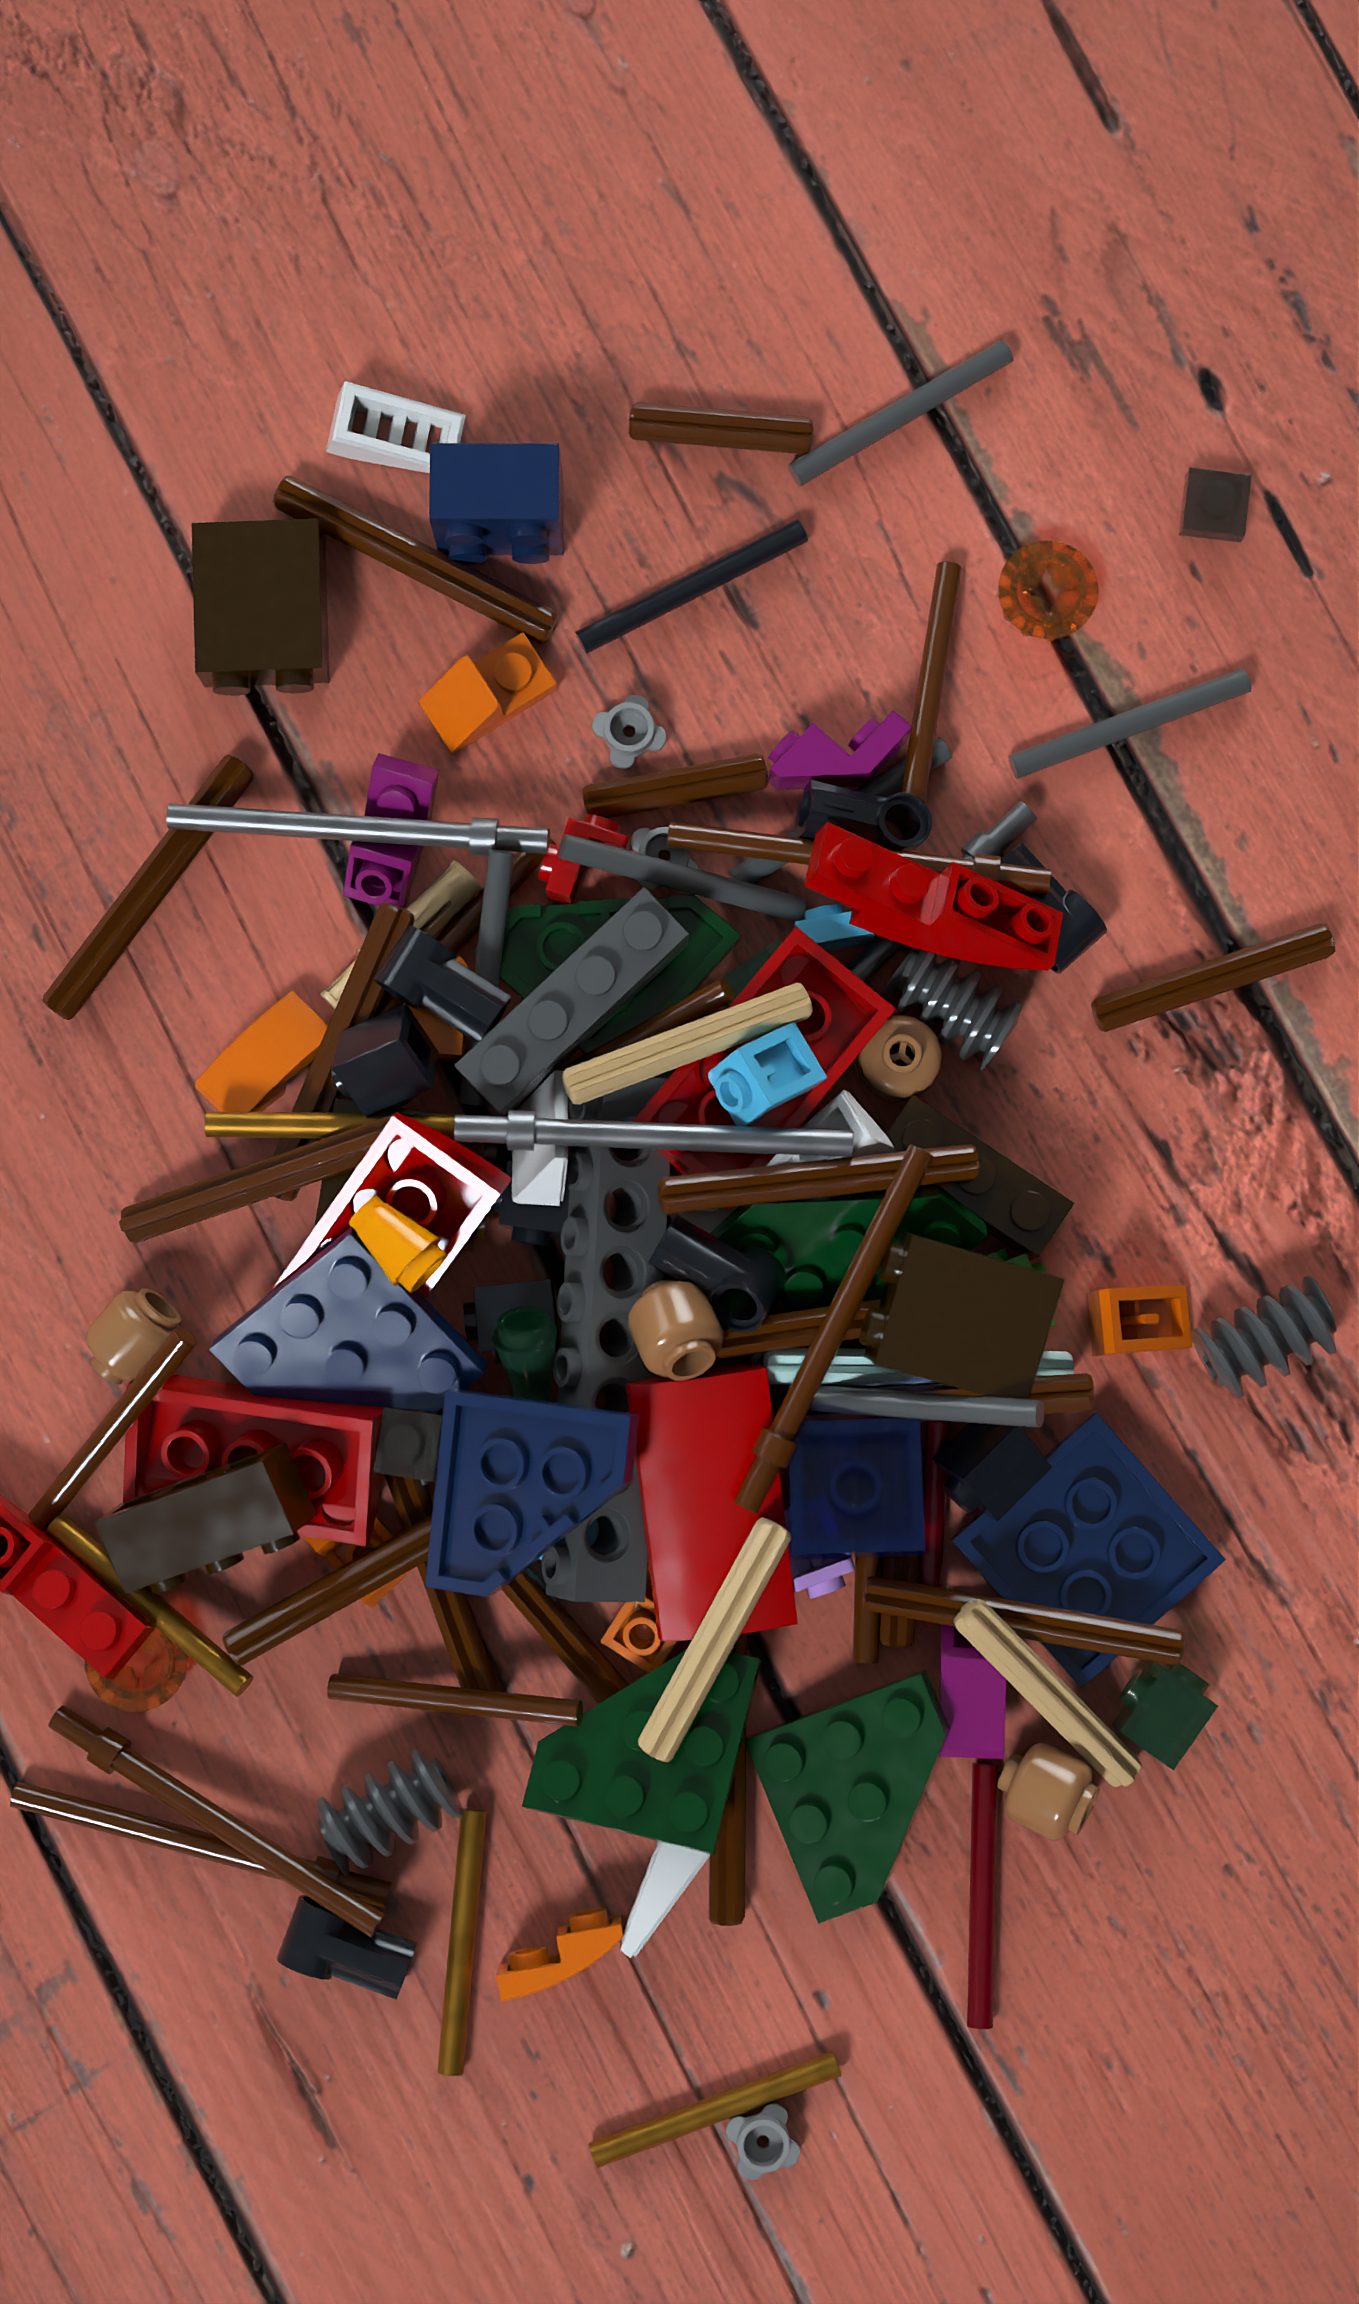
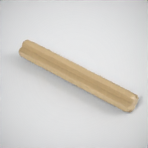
[562,983,813,1105]
[638,1517,791,1762]
[954,1599,1141,1787]

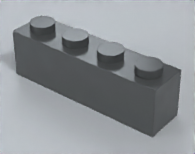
[454,887,689,1117]

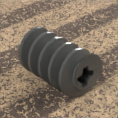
[879,948,1023,1073]
[1191,1275,1337,1399]
[317,1749,464,1878]

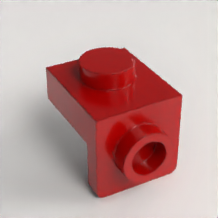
[538,814,630,905]

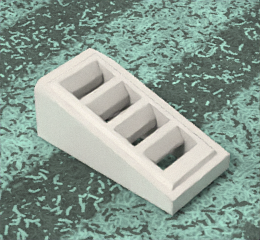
[326,381,466,473]
[620,1841,710,1958]

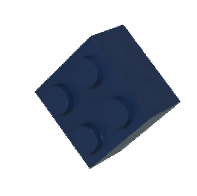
[429,443,564,564]

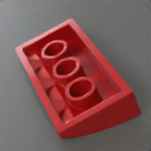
[632,926,896,1213]
[267,1112,513,1298]
[626,1361,798,1641]
[123,1374,390,1546]

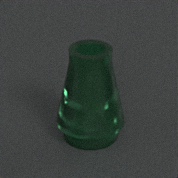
[492,1306,557,1402]

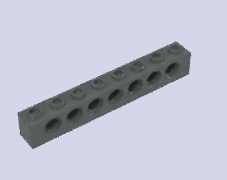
[542,1078,670,1602]

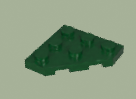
[472,894,741,1054]
[710,1185,987,1349]
[522,1650,761,1855]
[745,1669,950,1924]

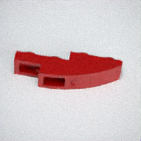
[804,822,1063,971]
[0,1494,155,1680]

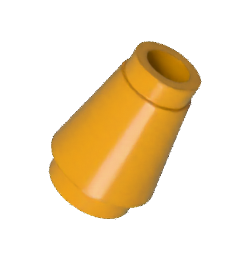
[349,1195,447,1293]

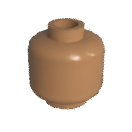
[856,1015,942,1102]
[628,1280,724,1381]
[86,1288,182,1384]
[997,1742,1099,1841]

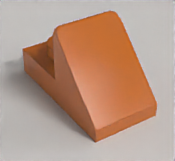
[418,632,558,755]

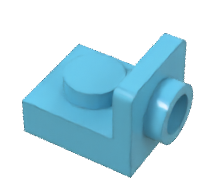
[794,904,875,952]
[708,1022,828,1126]

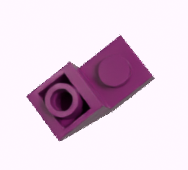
[768,710,912,790]
[343,753,440,908]
[939,1624,1006,1759]

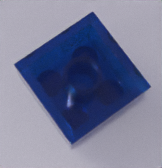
[789,1418,925,1560]

